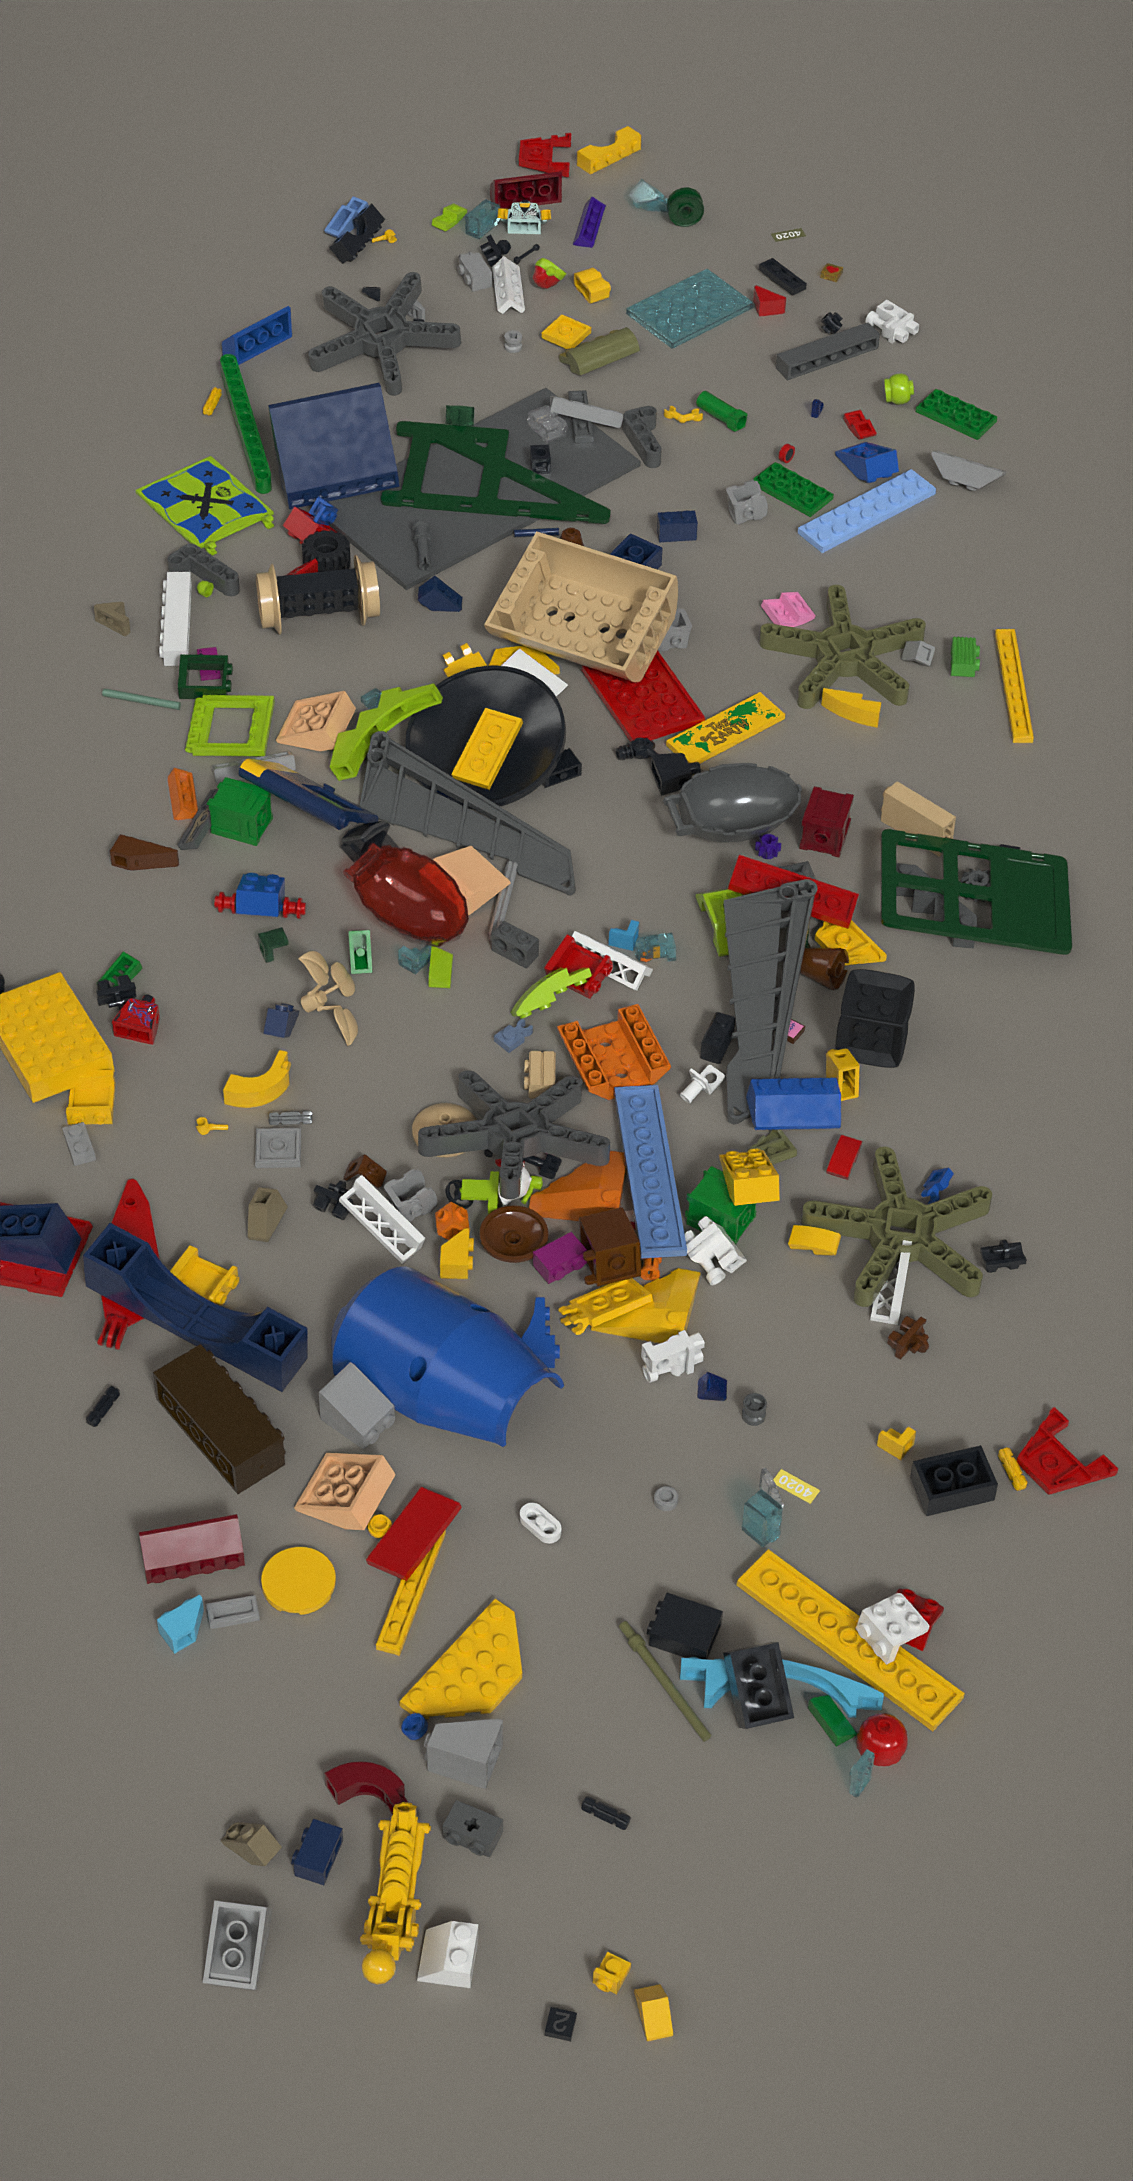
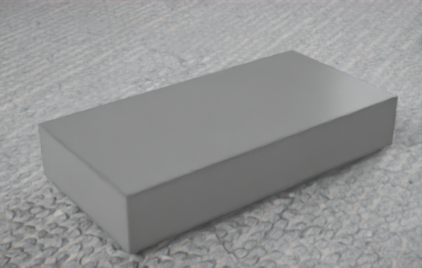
[206,1595,260,1629]

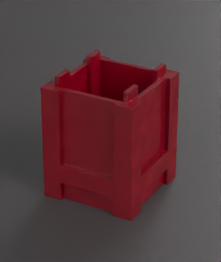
[799,786,854,858]

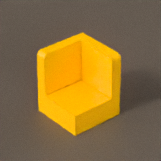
[877,1427,916,1460]

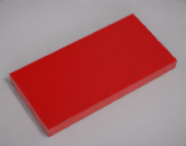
[366,1487,462,1581]

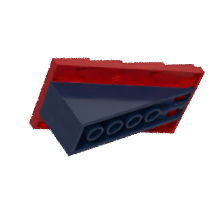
[0,1202,93,1297]

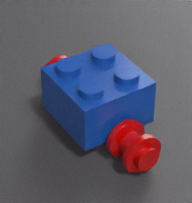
[214,873,306,919]

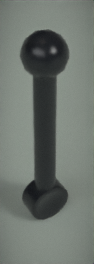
[514,244,540,264]

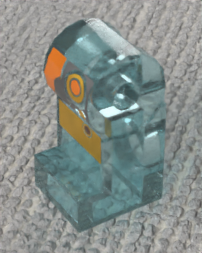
[635,932,676,962]

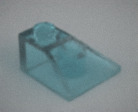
[629,178,668,212]

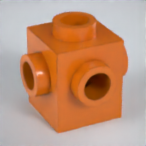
[435,1202,470,1240]

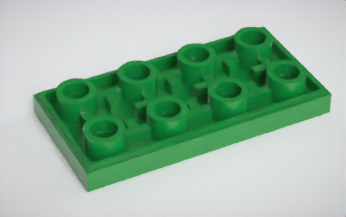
[916,389,997,440]
[753,462,834,517]

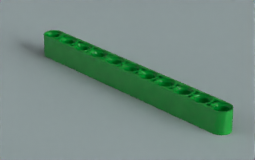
[220,354,272,494]

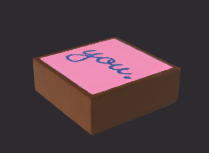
[787,1019,805,1044]

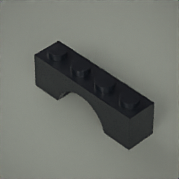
[329,203,385,264]

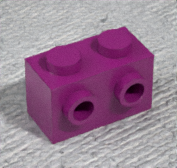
[533,1232,587,1284]

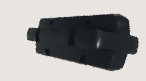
[86,1386,120,1427]
[581,1796,631,1830]

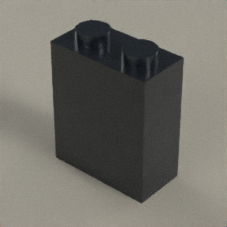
[646,1593,723,1660]

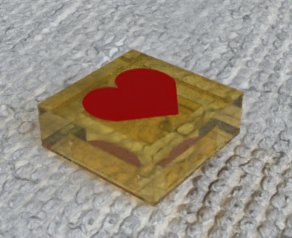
[820,263,843,282]

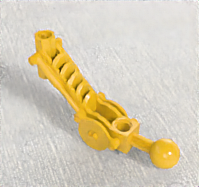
[360,1802,431,1985]

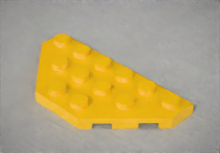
[399,1599,522,1719]

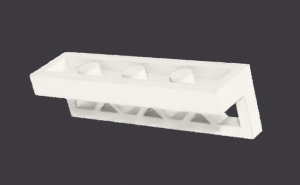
[492,256,525,314]
[572,931,653,991]
[339,1175,425,1264]
[870,1240,912,1325]

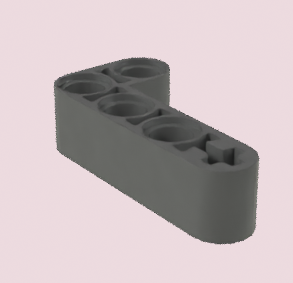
[623,406,662,468]
[167,544,240,597]

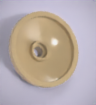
[412,1103,477,1157]

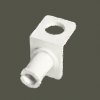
[680,1065,725,1104]

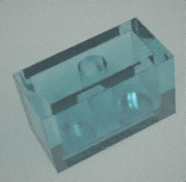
[465,199,500,239]
[742,1489,783,1548]

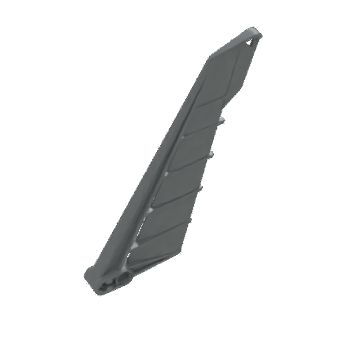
[359,731,576,896]
[723,879,817,1124]

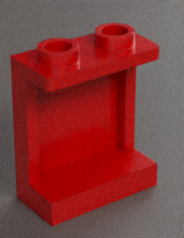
[544,934,613,999]

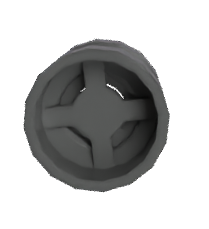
[742,1393,767,1426]

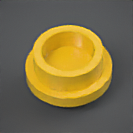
[368,1514,392,1538]

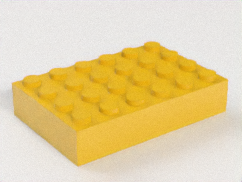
[0,972,115,1103]

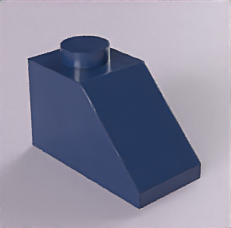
[418,576,463,612]

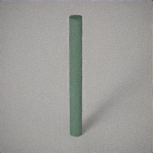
[102,688,181,710]

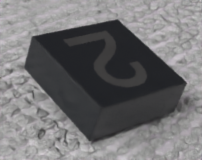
[544,2007,577,2042]

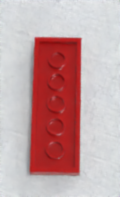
[728,855,859,929]

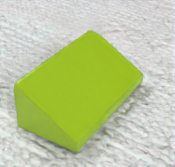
[429,946,453,988]

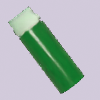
[696,391,748,432]

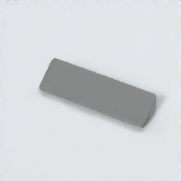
[550,396,623,428]
[211,751,296,784]

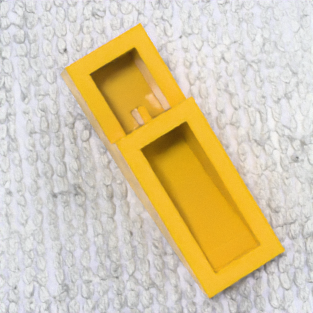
[821,688,881,728]

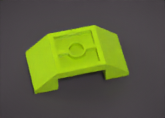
[696,888,744,957]

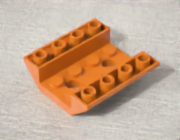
[557,1004,671,1100]

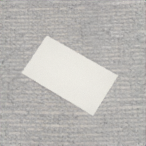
[501,649,568,696]

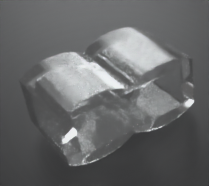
[527,405,568,443]

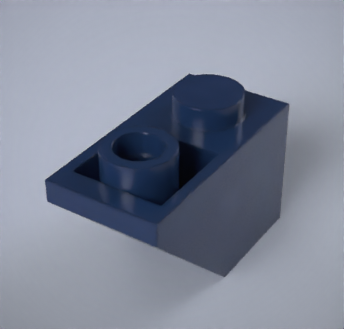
[263,1003,299,1038]

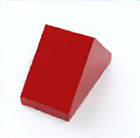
[753,285,786,316]

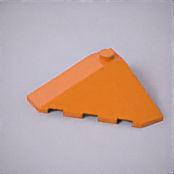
[529,1151,626,1221]

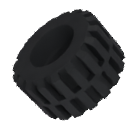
[302,530,351,572]

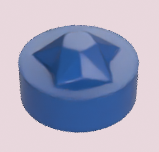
[401,1713,428,1740]

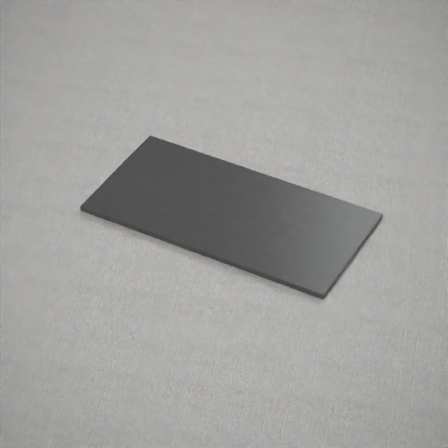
[328,388,641,590]

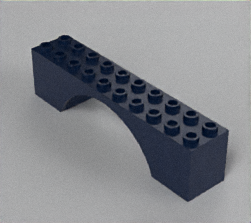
[83,1223,308,1392]

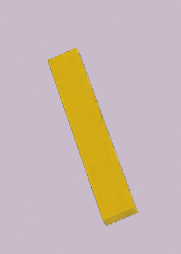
[376,1530,446,1656]

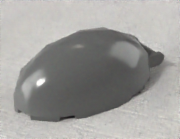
[663,763,802,843]

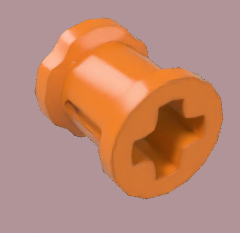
[640,1257,662,1281]

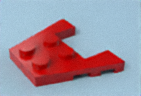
[519,133,571,177]
[1016,1407,1118,1495]

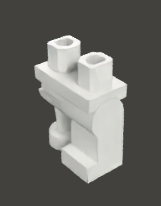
[865,300,919,344]
[685,1216,747,1285]
[641,1330,705,1383]

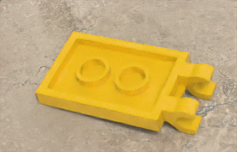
[442,643,487,678]
[558,1278,653,1335]

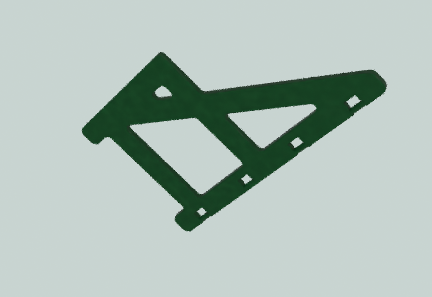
[381,421,611,524]

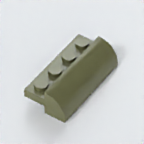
[559,327,640,375]

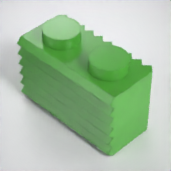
[951,636,980,677]

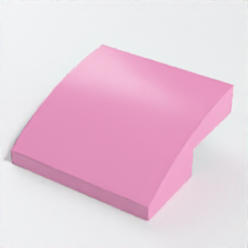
[761,592,816,627]

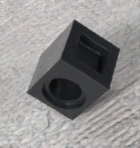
[530,445,551,474]

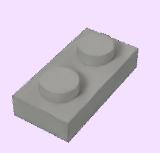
[62,1122,96,1166]

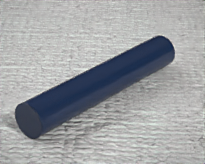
[514,528,559,537]

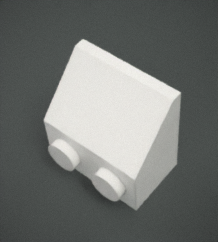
[417,1921,479,1988]

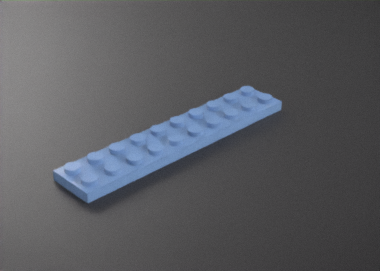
[614,1085,687,1258]

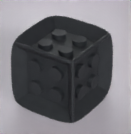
[835,969,915,1068]

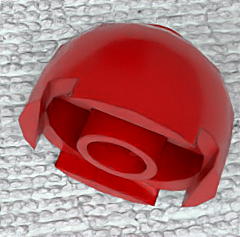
[856,1713,908,1766]

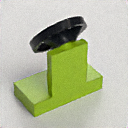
[445,1171,500,1214]

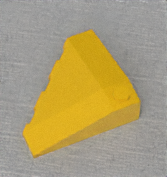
[591,1268,701,1344]

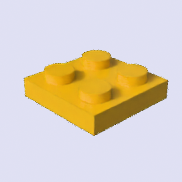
[542,314,591,349]

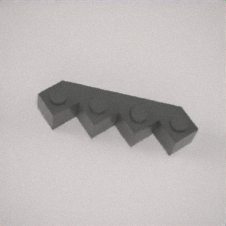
[896,863,977,949]

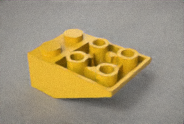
[719,1148,780,1206]

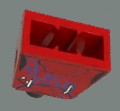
[112,995,160,1045]

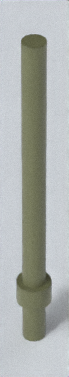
[619,1621,711,1742]

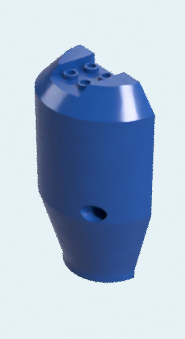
[331,1266,564,1447]

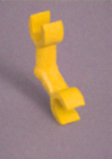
[664,406,703,423]

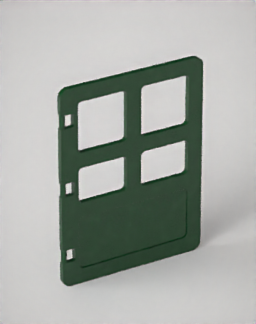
[881,829,1072,955]

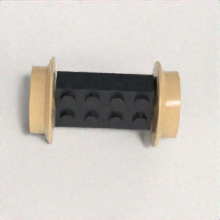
[256,555,380,635]

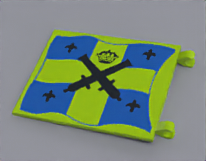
[135,456,274,556]

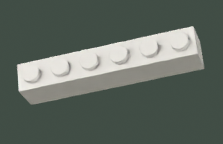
[159,572,192,666]

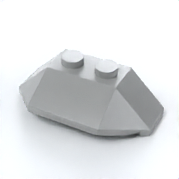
[931,450,1007,491]

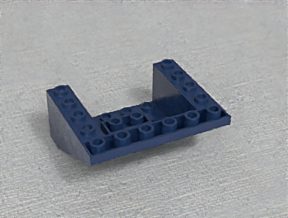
[268,383,400,509]

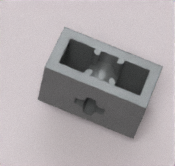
[443,1800,503,1858]

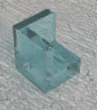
[398,944,431,975]

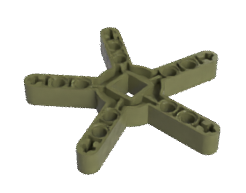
[759,585,926,709]
[801,1147,992,1307]

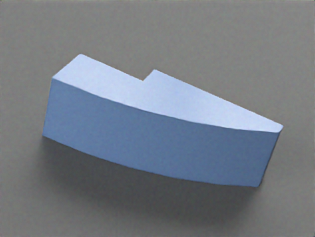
[324,196,368,238]

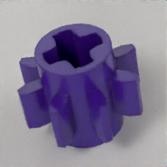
[755,834,781,859]

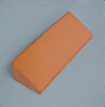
[168,768,198,820]

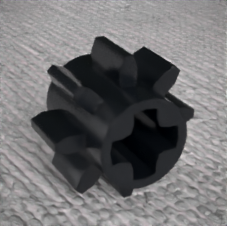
[821,312,843,334]

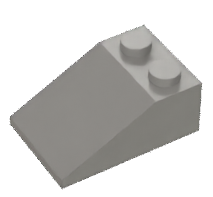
[203,1901,273,1990]

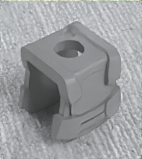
[726,479,768,525]
[658,609,692,652]
[384,1169,437,1222]

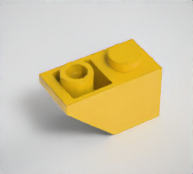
[440,1228,474,1279]

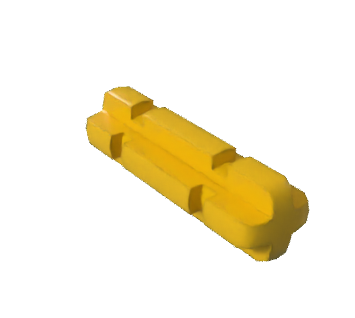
[203,387,222,416]
[998,1447,1028,1491]

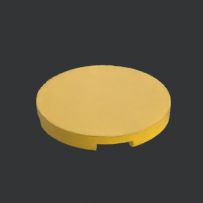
[261,1547,336,1615]

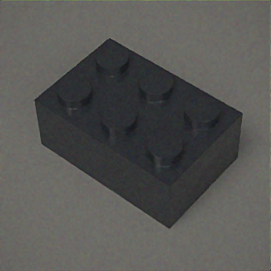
[910,1445,998,1516]
[723,1642,794,1729]

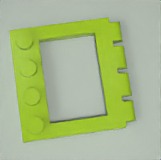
[185,695,275,756]

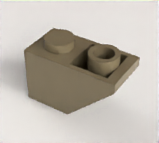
[248,1187,288,1242]
[221,1822,282,1866]

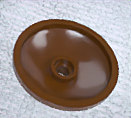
[480,1205,548,1263]

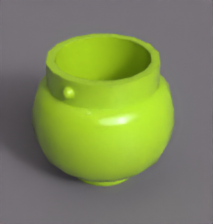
[884,373,914,405]

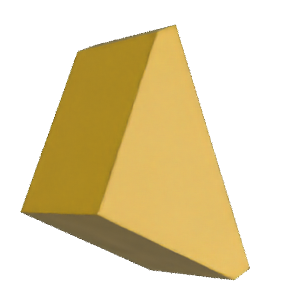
[634,1984,673,2041]

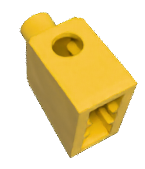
[826,1049,860,1101]

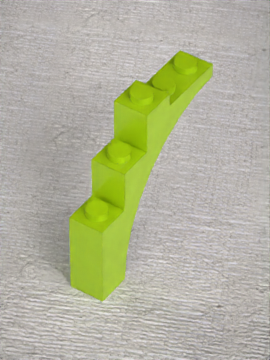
[330,683,443,781]

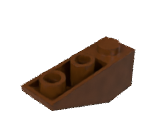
[110,834,179,871]

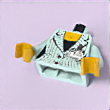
[497,200,551,234]

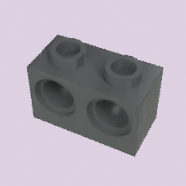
[492,921,539,969]

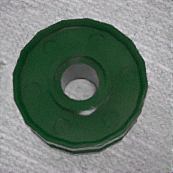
[667,187,704,227]

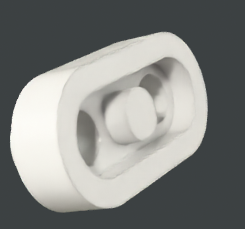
[520,1503,561,1544]

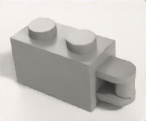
[457,252,492,292]

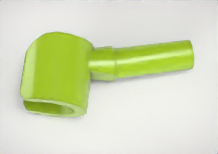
[521,1176,543,1204]

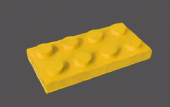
[451,708,523,790]

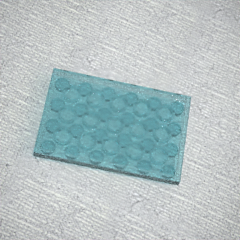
[626,269,753,349]

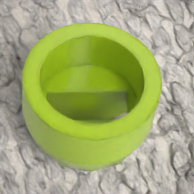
[197,581,214,597]

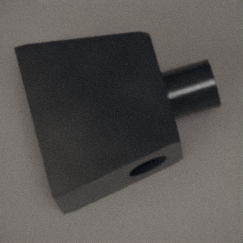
[651,753,701,796]

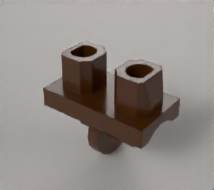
[887,1316,929,1360]

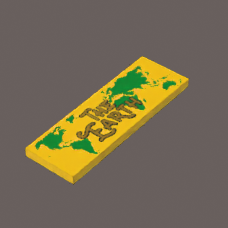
[666,692,785,764]

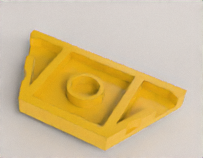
[489,645,560,675]
[815,920,887,966]

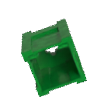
[207,777,273,846]
[685,1166,757,1245]

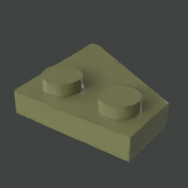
[747,1129,797,1165]

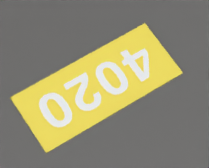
[771,1469,820,1504]

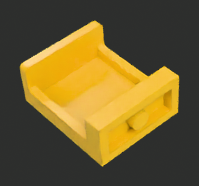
[66,1070,116,1125]
[170,1245,239,1306]

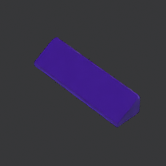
[573,196,606,248]

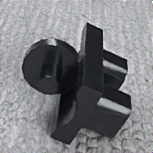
[480,234,511,267]
[96,975,137,1011]
[313,1180,353,1220]
[980,1239,1027,1273]

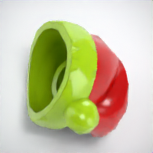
[533,258,566,289]

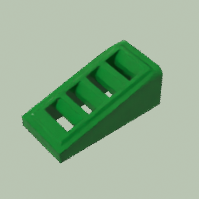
[99,951,142,988]

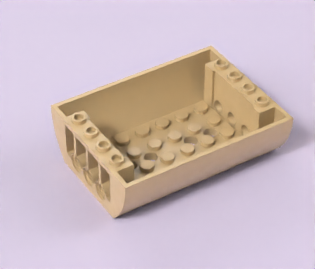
[484,531,678,682]

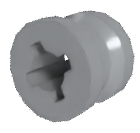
[504,330,522,353]

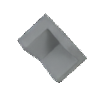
[901,641,935,666]

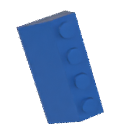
[222,306,292,365]
[746,1078,841,1130]

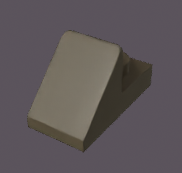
[94,602,130,637]

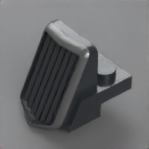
[341,821,401,874]

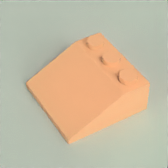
[276,691,356,751]
[419,846,511,921]
[294,1453,396,1530]

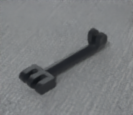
[484,1149,562,1179]

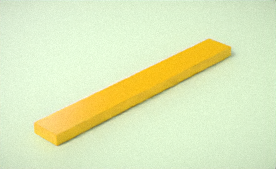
[995,629,1034,743]

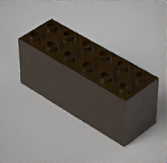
[153,1344,286,1494]

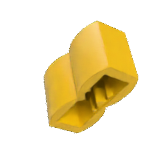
[574,267,611,303]

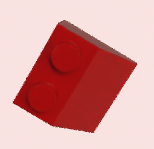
[283,506,337,545]

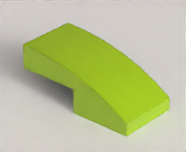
[432,203,467,231]

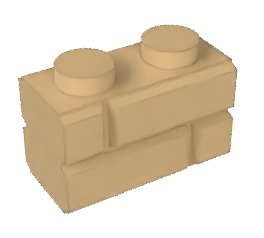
[524,1051,556,1099]

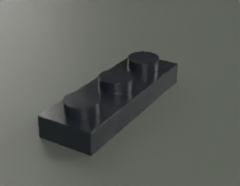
[759,258,807,295]

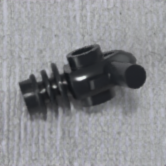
[615,737,658,760]

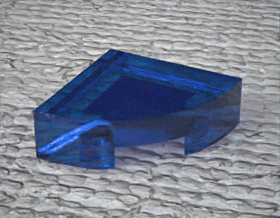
[811,399,824,418]

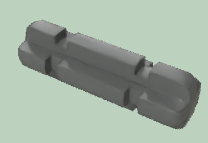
[269,1111,313,1125]

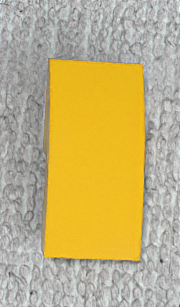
[788,1225,841,1255]

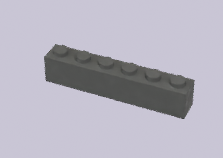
[776,322,880,381]

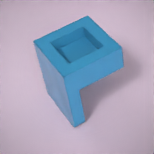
[609,920,639,951]

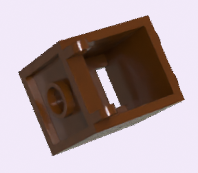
[579,1207,641,1287]

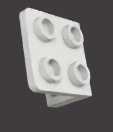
[855,1593,929,1665]

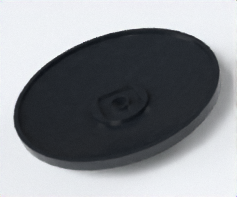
[405,665,566,809]

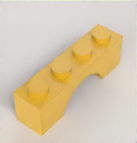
[577,126,641,175]

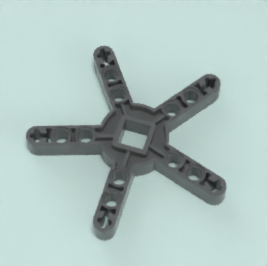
[308,272,461,396]
[418,1070,610,1199]

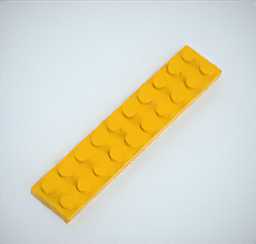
[737,1549,965,1732]

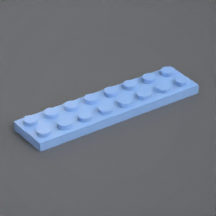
[798,469,936,553]

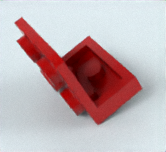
[895,1589,944,1651]

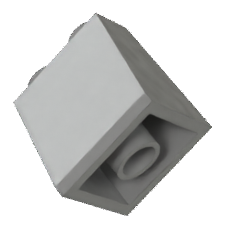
[319,1362,395,1450]
[424,1719,503,1789]

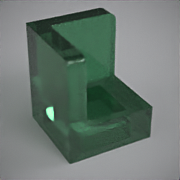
[445,405,475,426]
[258,927,289,963]

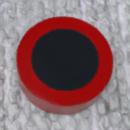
[779,444,795,463]

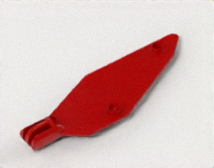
[97,1179,160,1350]

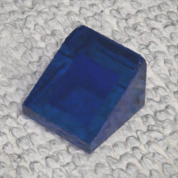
[697,1372,727,1401]

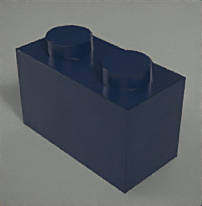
[657,510,698,543]
[291,1819,343,1886]

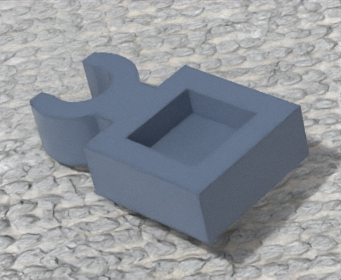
[494,1019,533,1053]

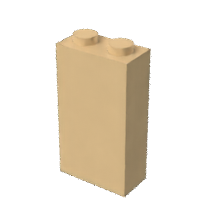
[881,781,956,857]

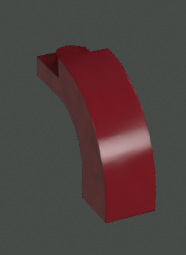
[324,1762,408,1815]

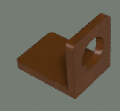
[343,1154,387,1188]

